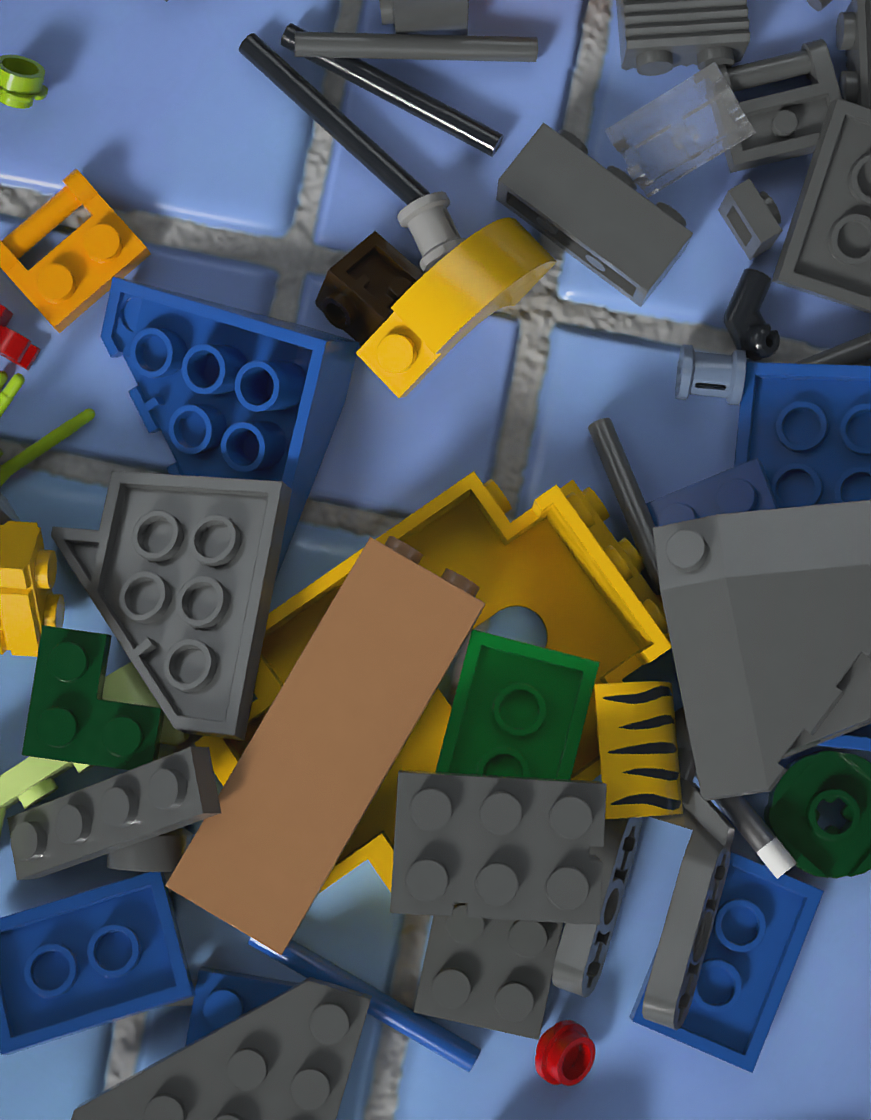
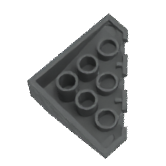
[653,500,871,801]

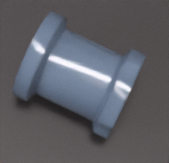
[675,344,746,405]

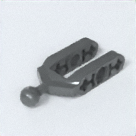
[552,707,736,1031]

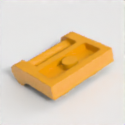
[0,169,151,333]

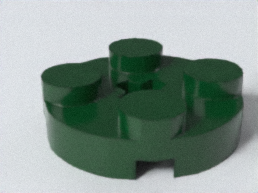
[764,750,871,879]

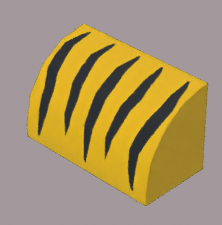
[594,681,683,819]

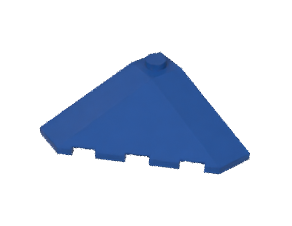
[100,277,360,584]

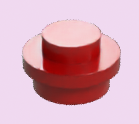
[535,1020,596,1086]

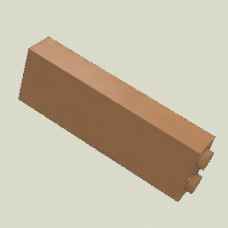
[165,536,485,955]

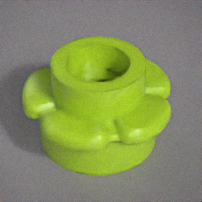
[0,55,48,109]

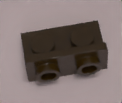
[315,231,424,346]

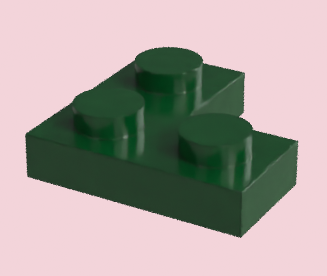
[22,625,165,770]

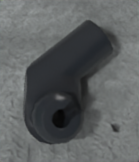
[724,268,780,361]

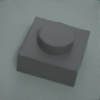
[718,178,783,260]

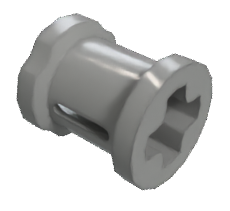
[397,192,467,273]

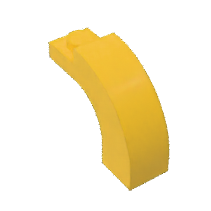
[356,217,557,398]

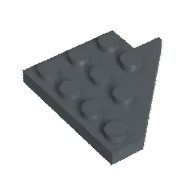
[51,471,292,740]
[71,977,372,1120]

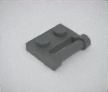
[702,39,842,173]

